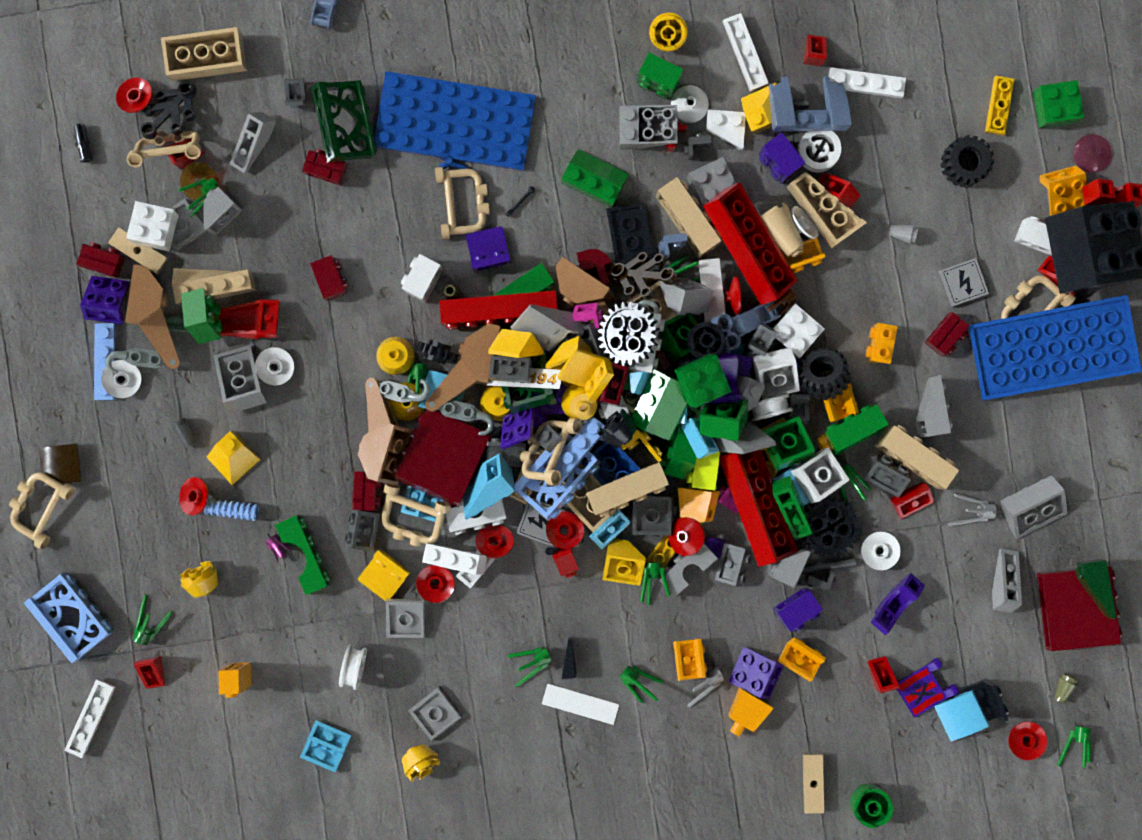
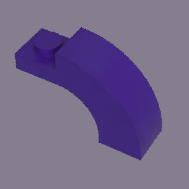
[871,573,925,635]

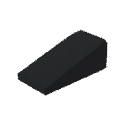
[561,637,577,679]

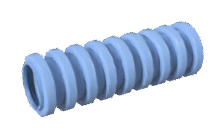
[203,498,259,521]

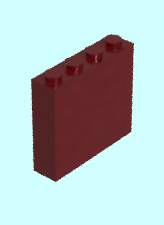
[393,409,491,508]
[1037,566,1122,651]

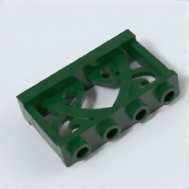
[312,80,377,163]
[496,348,557,415]

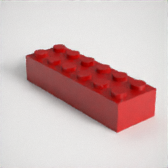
[703,182,798,305]
[439,290,557,330]
[719,449,798,567]

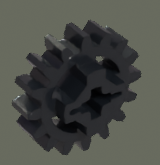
[416,340,458,365]

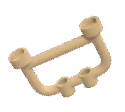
[126,128,201,168]
[435,167,490,240]
[1001,275,1076,319]
[520,418,582,486]
[9,472,75,550]
[381,483,451,546]

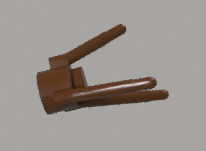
[751,288,797,328]

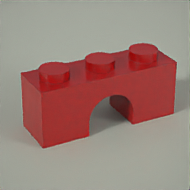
[1082,179,1142,208]

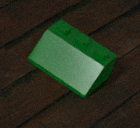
[561,149,629,208]
[632,369,688,441]
[824,404,889,457]

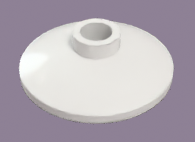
[671,85,709,123]
[791,206,818,239]
[255,347,294,386]
[101,360,141,398]
[861,532,900,570]

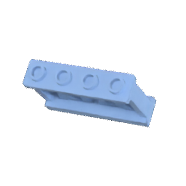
[514,433,601,521]
[24,573,113,663]

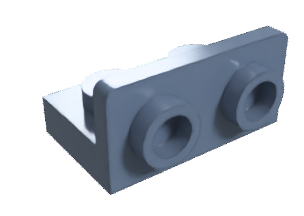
[658,233,687,260]

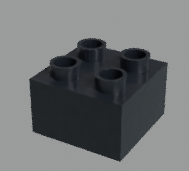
[1045,201,1142,294]

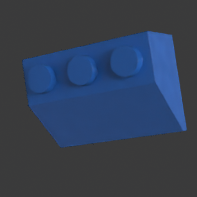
[582,442,641,485]

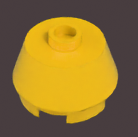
[649,12,688,51]
[376,337,415,375]
[561,384,599,420]
[480,386,518,421]
[180,561,218,598]
[402,744,441,782]

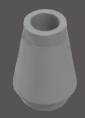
[889,225,918,244]

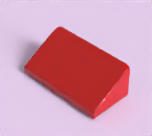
[890,482,934,519]

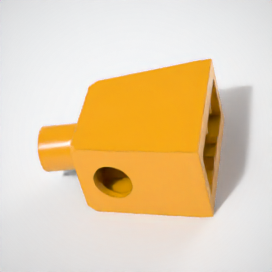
[678,487,720,526]
[728,687,773,737]

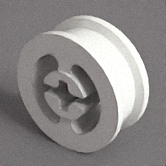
[797,131,841,173]
[751,394,793,422]
[339,645,367,690]

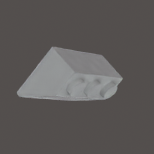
[1000,475,1068,539]

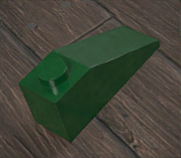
[1075,559,1116,619]

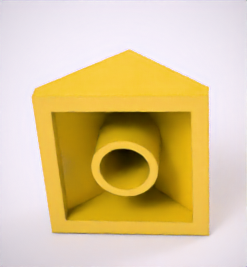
[488,329,544,358]

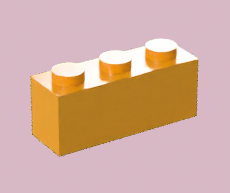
[219,662,252,698]

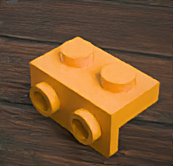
[780,238,826,273]
[866,323,897,364]
[824,383,859,422]
[778,638,826,682]
[673,639,707,681]

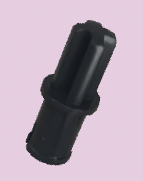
[74,123,93,163]

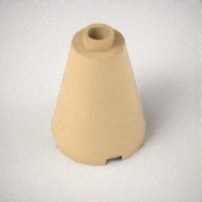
[761,202,804,257]

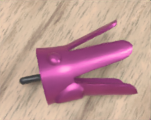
[266,534,293,562]

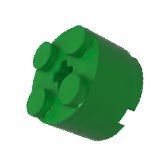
[850,784,893,828]

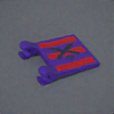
[897,658,959,718]

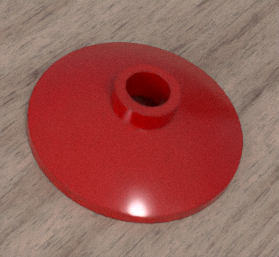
[116,77,153,113]
[725,276,741,315]
[179,477,208,516]
[546,511,584,549]
[668,517,705,556]
[475,525,514,558]
[416,565,455,603]
[1008,721,1047,760]

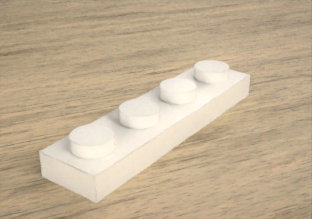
[723,13,769,92]
[828,68,906,98]
[64,678,116,758]

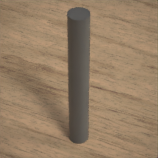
[801,558,856,574]

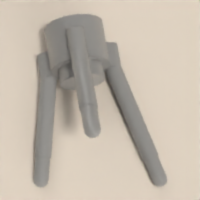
[948,493,996,526]
[687,666,724,707]

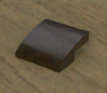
[39,443,82,486]

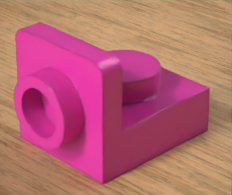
[573,303,604,329]
[718,485,738,514]

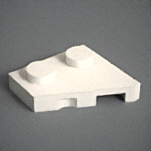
[706,110,745,150]

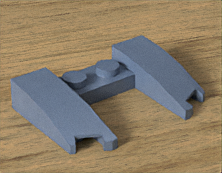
[768,76,852,132]

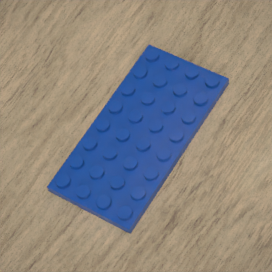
[374,71,536,171]
[969,295,1142,401]

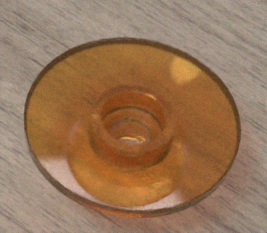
[180,162,218,201]

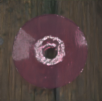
[1073,134,1111,172]

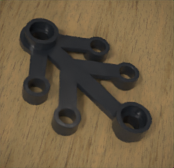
[140,81,197,140]

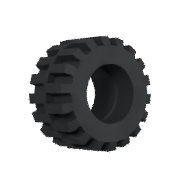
[940,135,994,187]
[799,347,851,400]

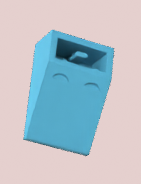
[463,454,515,520]

